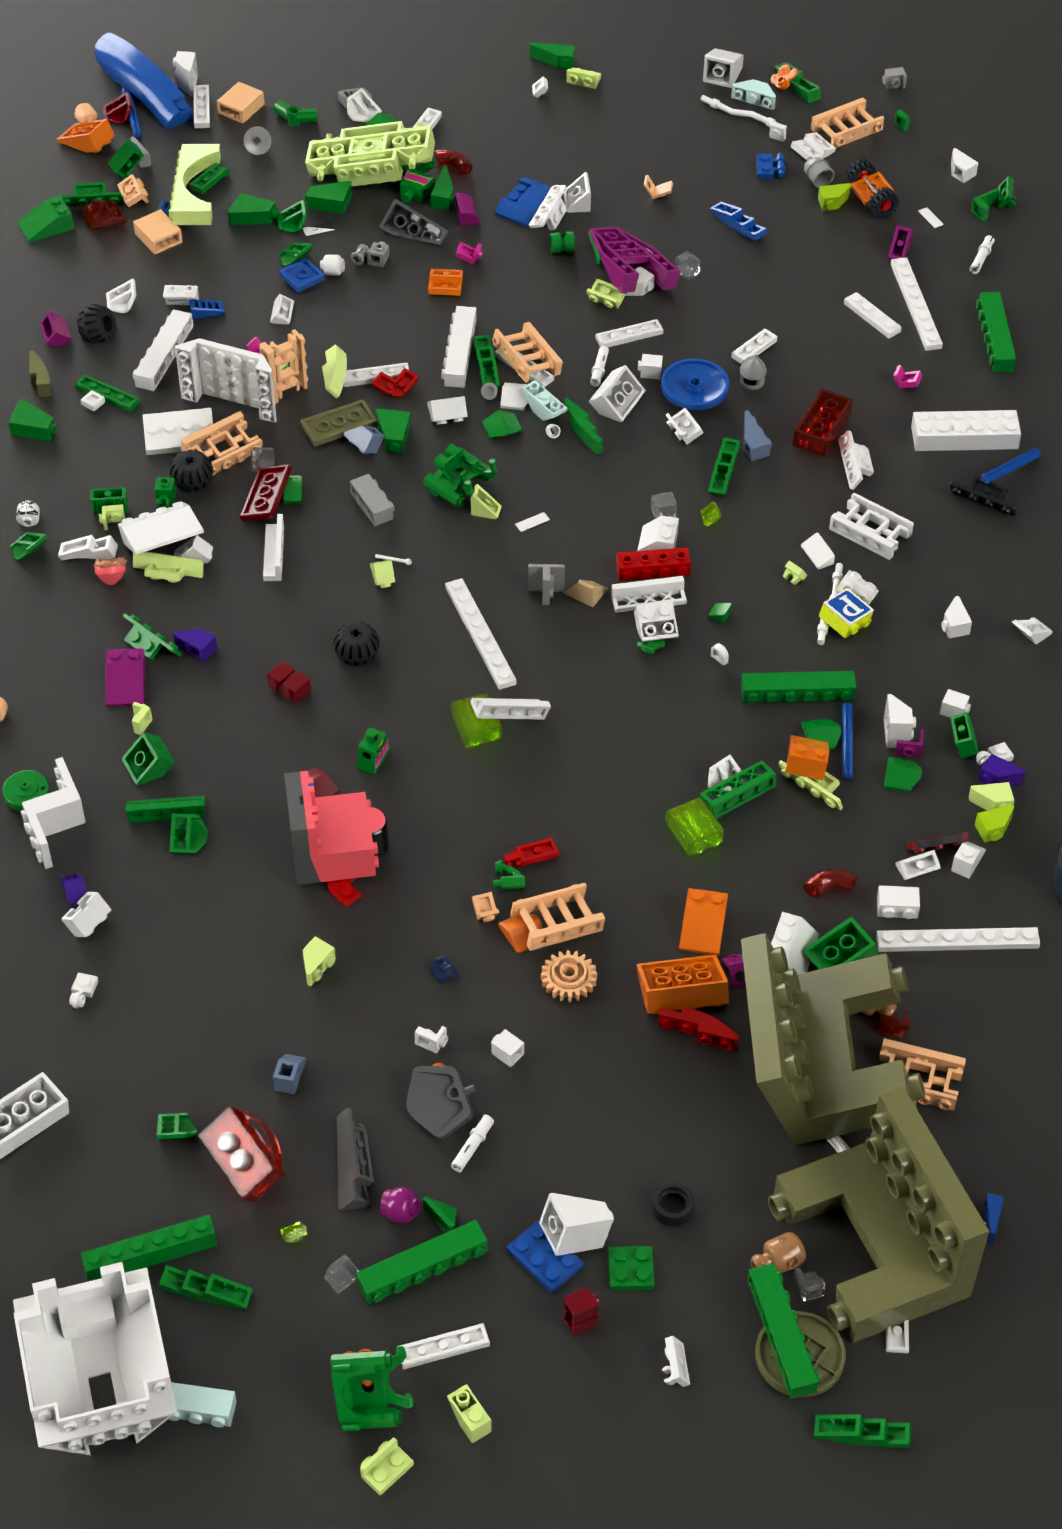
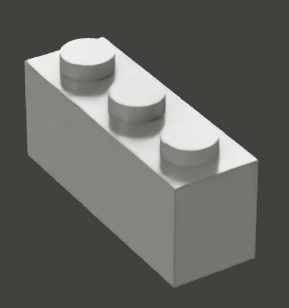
[350,474,395,526]

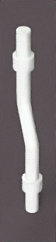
[701,95,780,127]
[817,563,843,645]

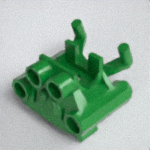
[423,444,498,507]
[330,1346,414,1432]

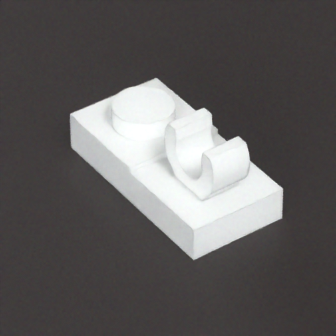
[662,1336,690,1387]

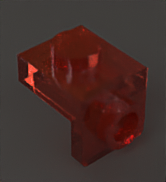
[878,1010,911,1038]

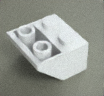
[634,601,679,642]

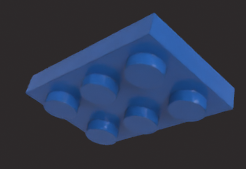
[506,1220,584,1294]

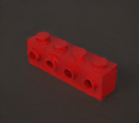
[616,547,691,581]

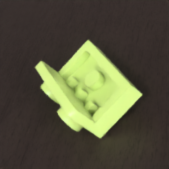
[586,279,626,309]

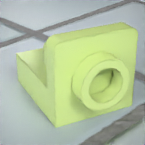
[99,504,125,531]
[132,702,153,735]

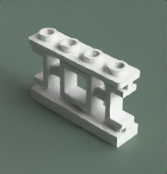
[829,493,914,560]

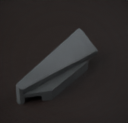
[337,1108,374,1211]

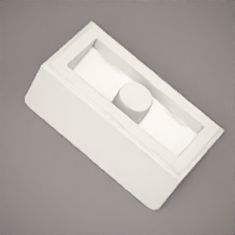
[270,294,294,324]
[801,533,835,570]
[895,850,941,880]

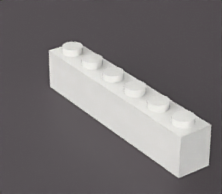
[441,306,477,388]
[133,309,193,391]

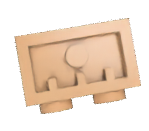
[117,174,149,207]

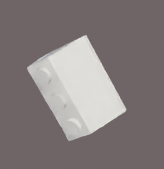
[589,365,646,422]
[771,912,820,975]

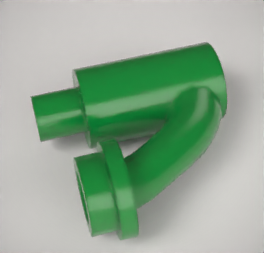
[493,860,525,890]

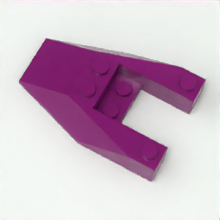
[589,227,680,294]

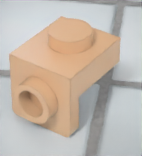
[472,892,499,922]

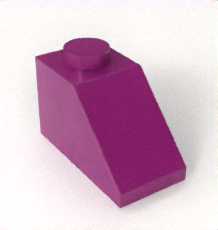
[888,225,915,259]

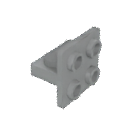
[528,564,565,605]

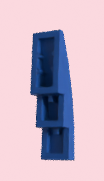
[710,202,767,240]

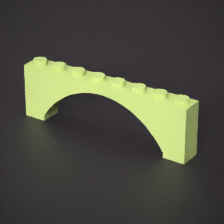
[169,144,221,225]

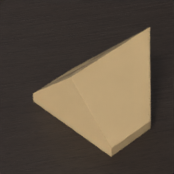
[563,579,608,607]

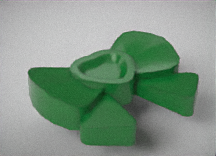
[637,639,665,654]

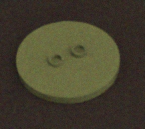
[755,1311,846,1397]

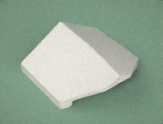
[346,88,382,123]
[106,279,136,314]
[500,383,528,410]
[1012,617,1053,645]
[708,755,748,796]

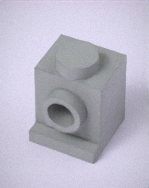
[882,67,907,89]
[367,242,389,267]

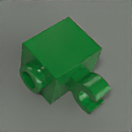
[154,477,176,509]

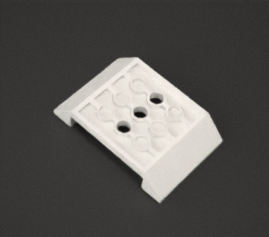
[175,338,277,423]

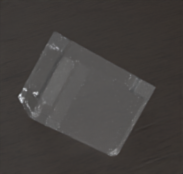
[675,251,701,280]
[251,447,275,472]
[651,492,677,519]
[324,1255,359,1294]
[794,1268,826,1301]

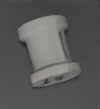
[350,244,370,266]

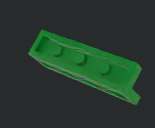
[700,760,776,820]
[126,796,206,823]

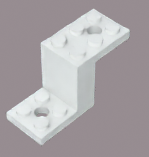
[21,757,86,869]

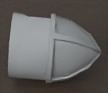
[804,157,835,188]
[740,354,767,390]

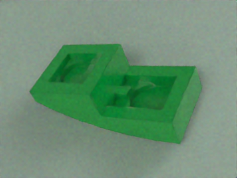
[284,475,302,505]

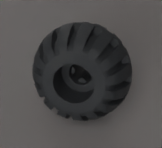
[77,304,116,344]
[169,450,213,492]
[333,621,380,666]

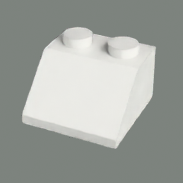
[173,51,198,96]
[427,396,468,425]
[637,516,679,551]
[884,694,916,748]

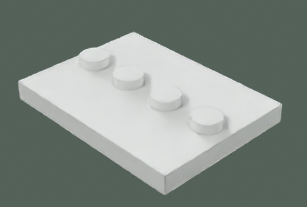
[143,408,216,455]

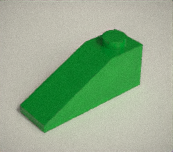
[530,42,575,69]
[431,166,456,211]

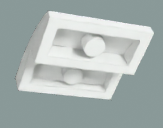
[790,132,836,160]

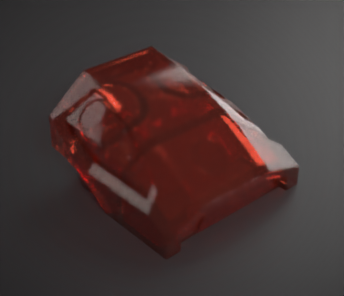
[83,200,127,229]

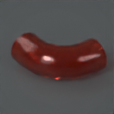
[434,149,473,175]
[803,869,858,898]

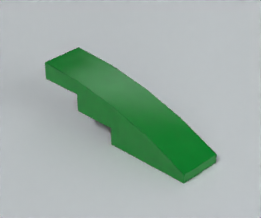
[473,335,500,388]
[564,397,603,455]
[708,438,741,496]
[158,1265,253,1310]
[814,1414,912,1448]

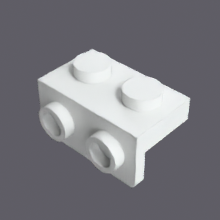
[163,285,199,305]
[666,408,704,444]
[836,570,879,605]

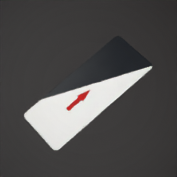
[303,222,335,236]

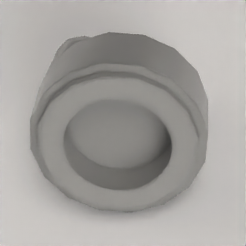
[481,383,498,400]

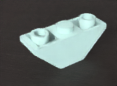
[731,79,776,110]
[522,380,567,421]

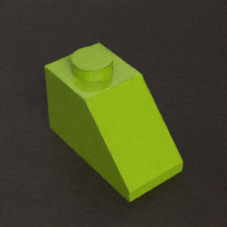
[818,183,851,211]
[975,804,1014,843]

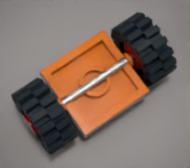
[846,158,899,218]

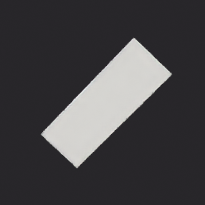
[918,207,944,228]
[515,512,550,532]

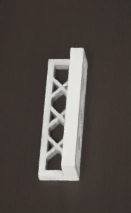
[263,514,284,581]
[611,576,687,613]
[470,698,551,720]

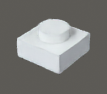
[532,76,548,98]
[769,122,787,142]
[81,390,105,411]

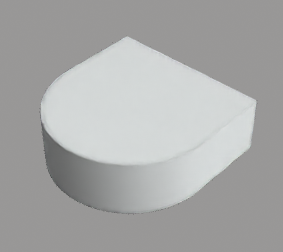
[710,643,729,666]

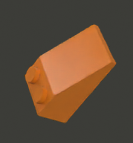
[57,119,115,153]
[785,735,829,780]
[679,888,728,956]

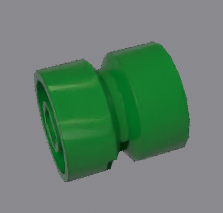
[550,231,575,254]

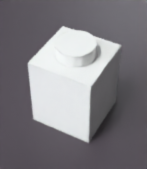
[638,354,663,380]
[940,689,971,717]
[491,1029,524,1068]

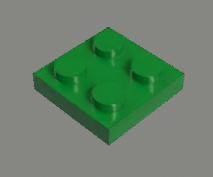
[608,1246,654,1291]

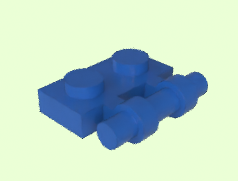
[756,153,786,179]

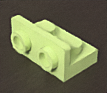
[566,67,601,89]
[360,1437,414,1495]

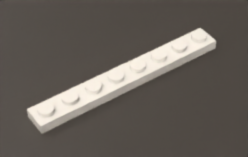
[891,257,943,351]
[445,578,516,690]
[876,927,1040,952]

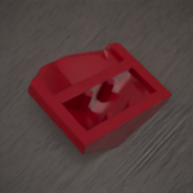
[102,91,132,124]
[308,768,339,798]

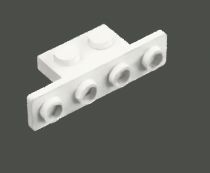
[529,185,567,230]
[838,430,874,490]

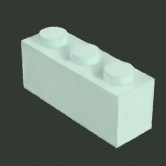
[169,1382,237,1428]

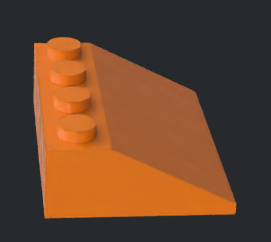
[636,954,729,1014]

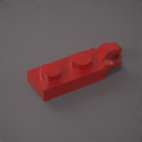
[503,837,559,867]

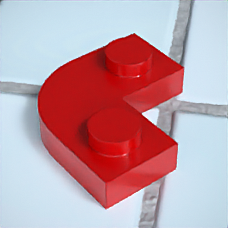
[372,368,419,398]
[328,878,361,908]

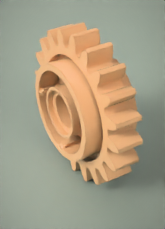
[541,950,597,1002]

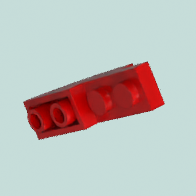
[658,1006,739,1051]

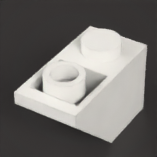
[951,148,978,183]

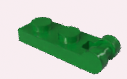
[189,163,230,195]

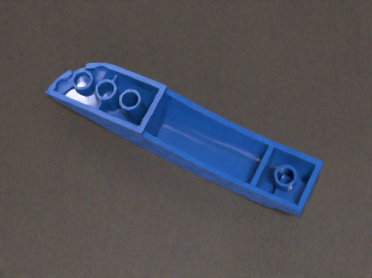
[95,32,193,130]

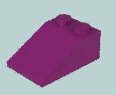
[105,648,146,707]

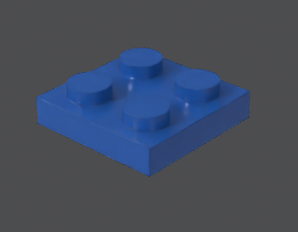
[279,258,325,293]

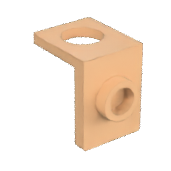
[644,175,673,199]

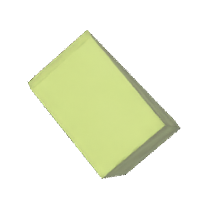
[471,484,502,519]

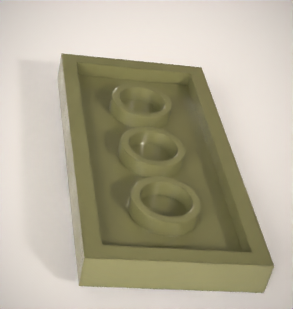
[300,399,377,447]

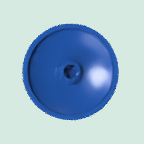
[661,358,729,410]

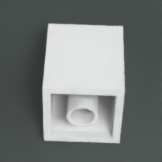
[703,48,744,88]
[539,1193,614,1256]

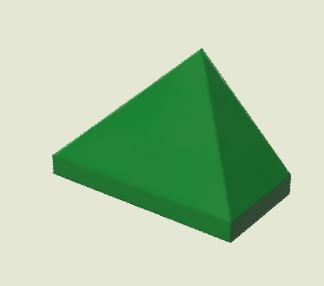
[423,1196,457,1232]

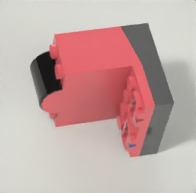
[284,771,389,885]

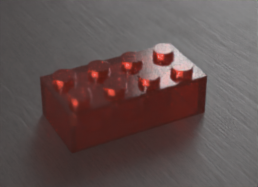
[792,388,853,456]

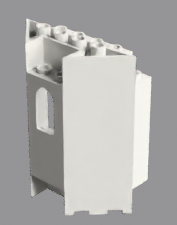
[13,1262,177,1456]

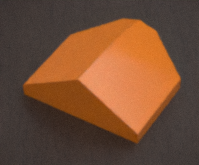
[498,914,543,954]

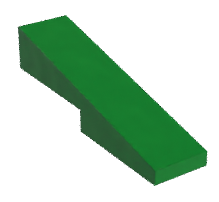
[774,62,821,103]

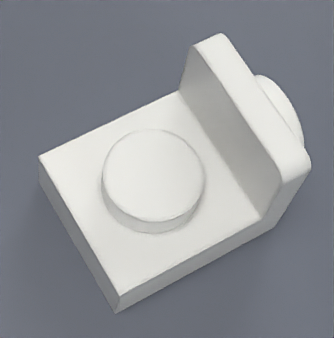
[415,1026,448,1054]

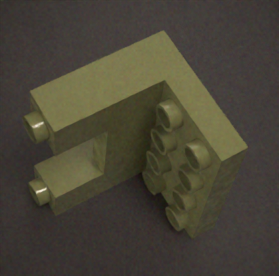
[741,933,925,1146]
[768,1086,989,1343]

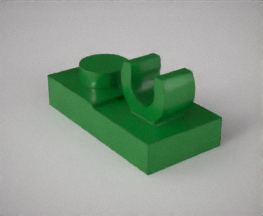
[998,176,1016,209]

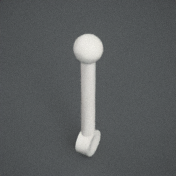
[375,554,412,565]

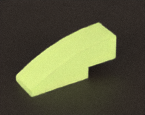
[322,344,347,398]

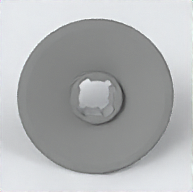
[244,126,271,155]

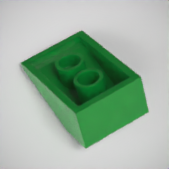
[17,196,74,243]
[803,917,878,970]

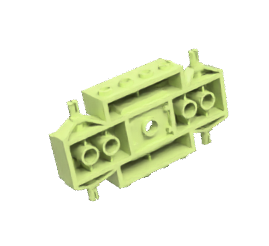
[305,121,435,186]

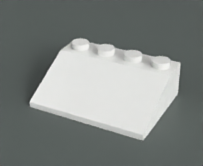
[118,502,204,554]

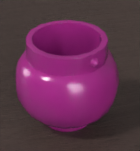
[380,1187,420,1224]

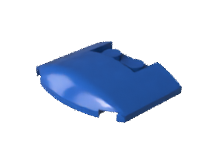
[495,177,552,227]

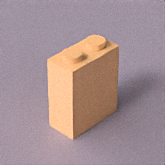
[217,82,265,123]
[133,209,182,254]

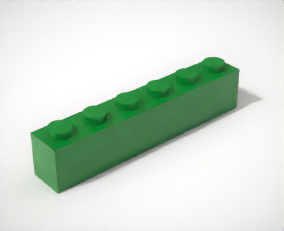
[976,292,1016,372]
[741,671,856,703]
[81,1214,217,1282]
[356,1220,488,1304]
[747,1263,820,1399]

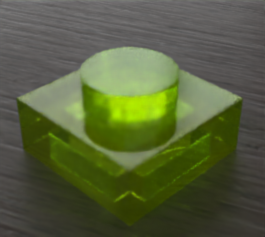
[700,501,722,527]
[280,1222,308,1243]

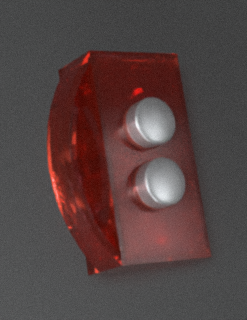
[199,1106,286,1203]

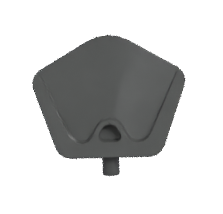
[406,1066,477,1140]

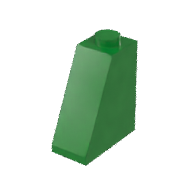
[305,181,352,214]
[227,193,278,225]
[8,399,57,441]
[376,408,411,453]

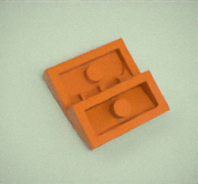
[428,269,463,296]

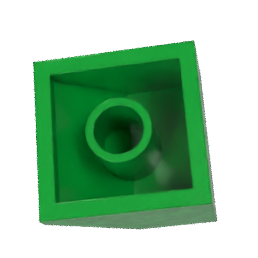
[121,732,175,786]

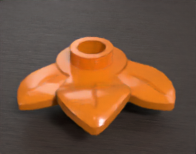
[771,64,798,90]

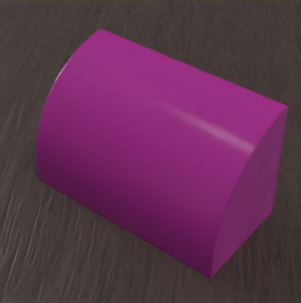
[455,193,480,226]
[40,311,72,347]

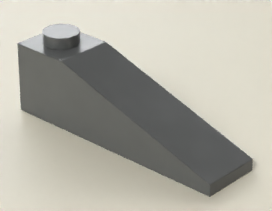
[379,199,449,245]

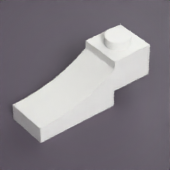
[58,535,118,561]

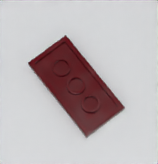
[240,464,292,521]

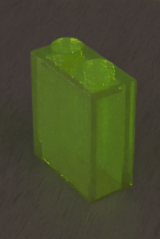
[451,693,502,747]
[665,797,724,856]

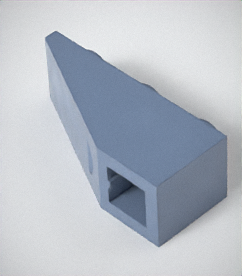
[743,410,772,461]

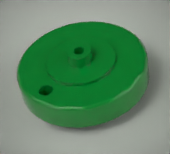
[2,770,50,811]

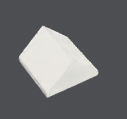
[563,172,591,213]

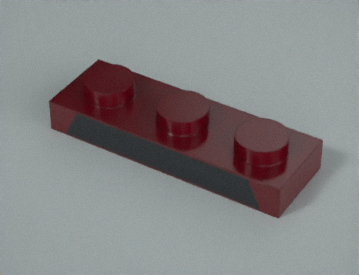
[906,832,969,853]

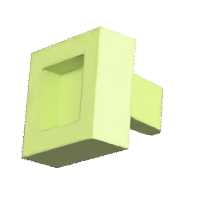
[783,561,808,585]

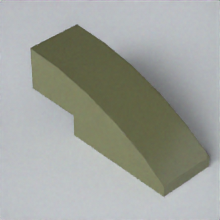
[29,350,52,397]

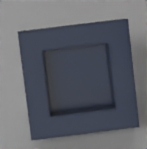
[430,955,458,984]

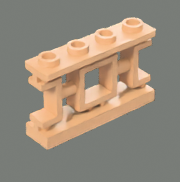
[259,329,308,404]
[181,411,263,476]
[879,1038,966,1111]

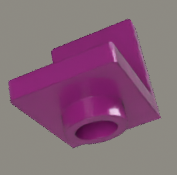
[895,728,924,758]
[722,954,746,988]

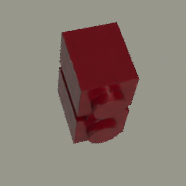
[267,661,311,704]
[563,1286,600,1337]

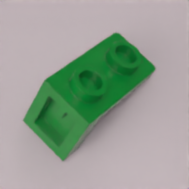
[971,188,1000,222]

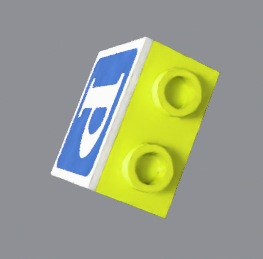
[819,588,874,638]

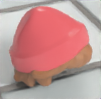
[93,557,127,586]

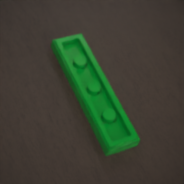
[75,375,140,413]

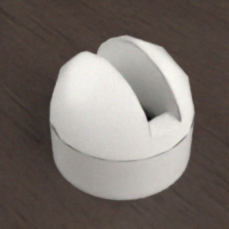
[546,424,561,438]

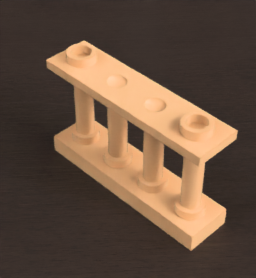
[811,98,884,148]
[492,322,563,383]
[510,883,605,951]

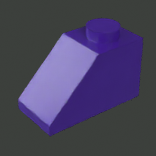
[173,629,217,662]
[978,754,1026,786]
[60,872,87,906]

